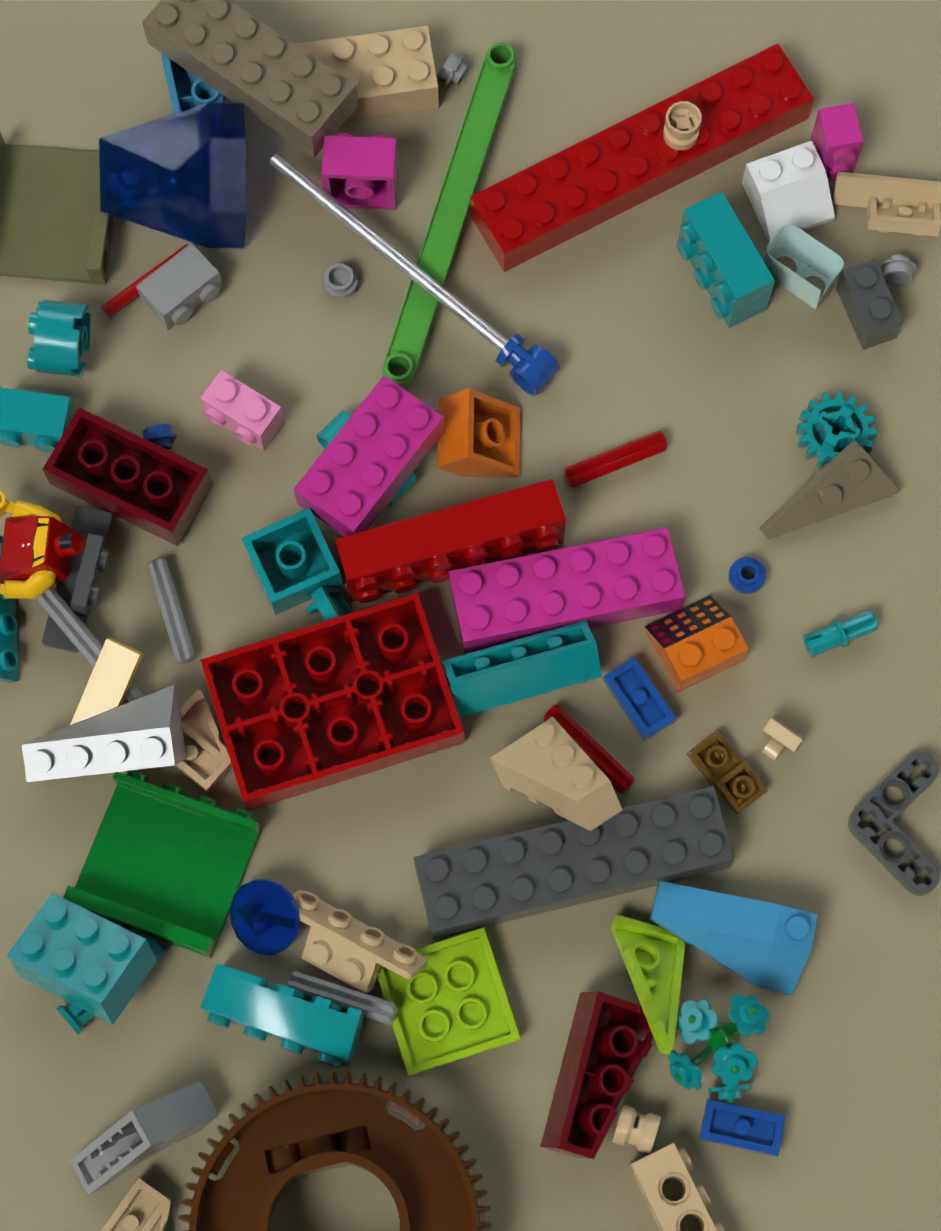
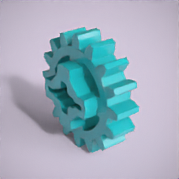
[796,392,877,468]

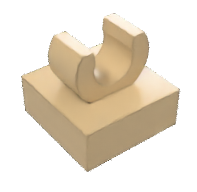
[762,716,805,761]

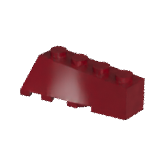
[540,991,653,1159]

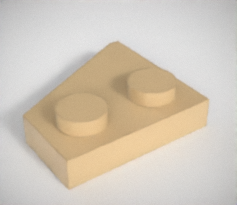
[174,689,232,793]

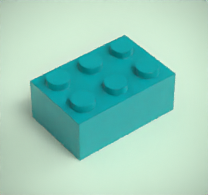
[676,192,775,328]
[7,893,157,1025]

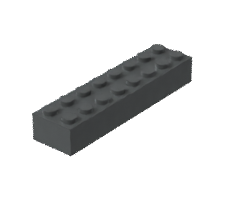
[414,786,734,939]

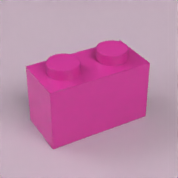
[810,103,864,181]

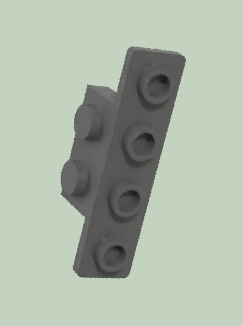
[42,505,113,653]

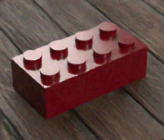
[42,407,213,546]

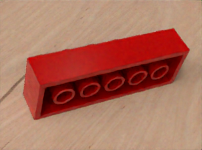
[335,479,566,603]

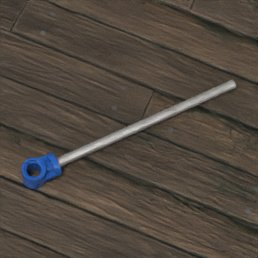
[270,153,560,396]

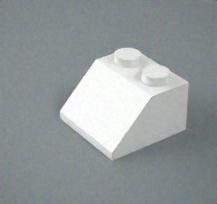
[742,141,835,242]

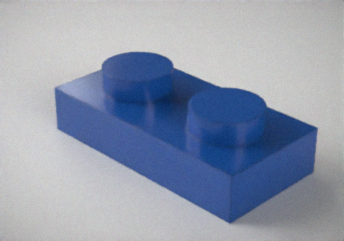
[603,657,677,741]
[699,1099,786,1157]

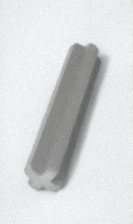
[148,558,196,664]
[287,971,398,1025]

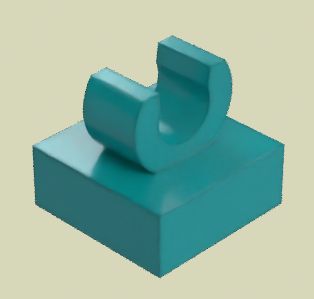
[306,586,354,623]

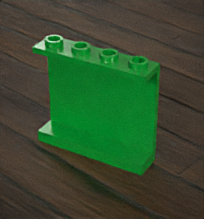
[63,770,261,958]

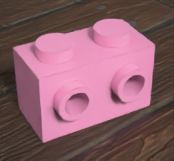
[200,370,285,451]

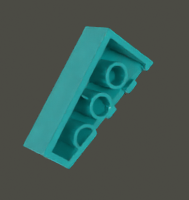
[200,963,366,1068]

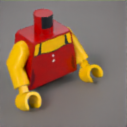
[0,491,85,599]

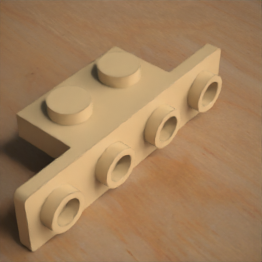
[832,172,941,237]
[284,890,428,994]

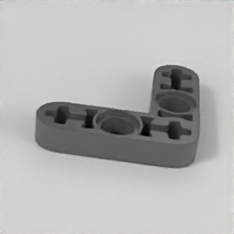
[848,752,940,896]

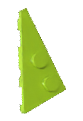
[610,914,686,1055]

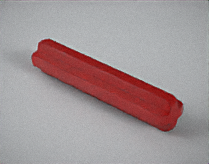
[564,431,668,488]
[544,705,635,794]

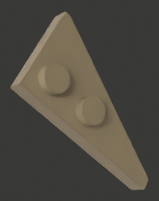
[759,440,900,539]

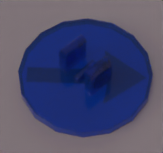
[230,879,300,955]

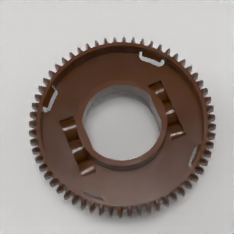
[178,1071,491,1231]

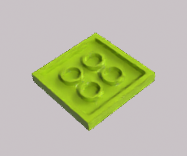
[377,927,521,1077]

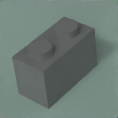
[836,259,903,350]

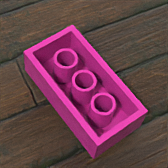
[294,375,444,536]

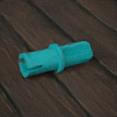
[803,611,879,658]

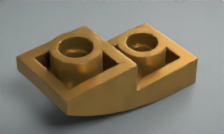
[686,731,768,814]

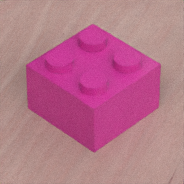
[321,133,398,210]

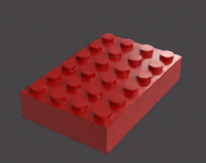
[200,593,464,811]

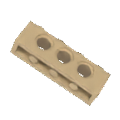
[629,1143,725,1231]

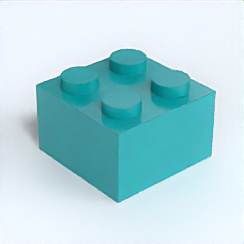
[241,508,343,615]

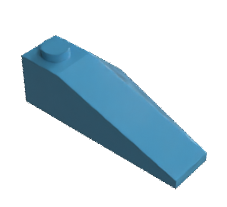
[650,881,818,995]

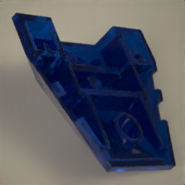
[99,103,247,248]

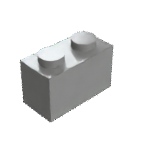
[136,243,223,330]

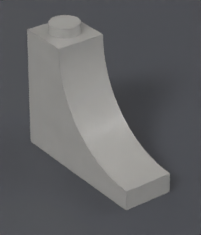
[70,1081,219,1195]

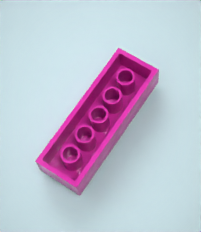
[448,527,685,654]

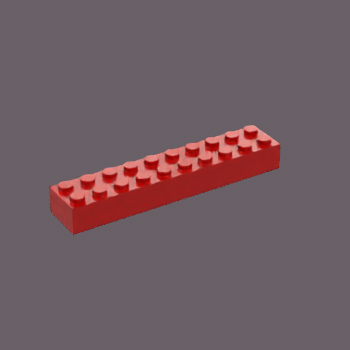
[470,43,814,272]

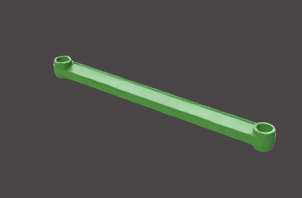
[382,42,516,389]

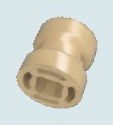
[663,101,702,150]
[611,1104,661,1155]

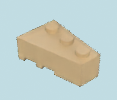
[489,717,623,831]

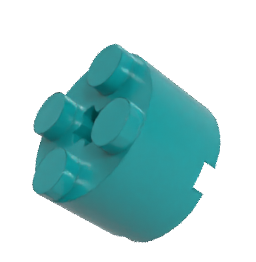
[27,300,91,377]

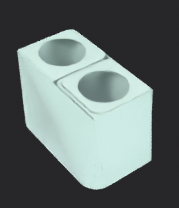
[764,224,844,309]

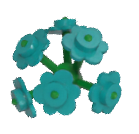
[668,994,770,1103]

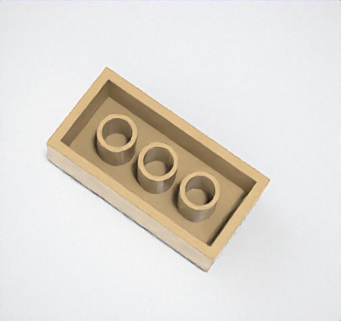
[296,25,439,121]

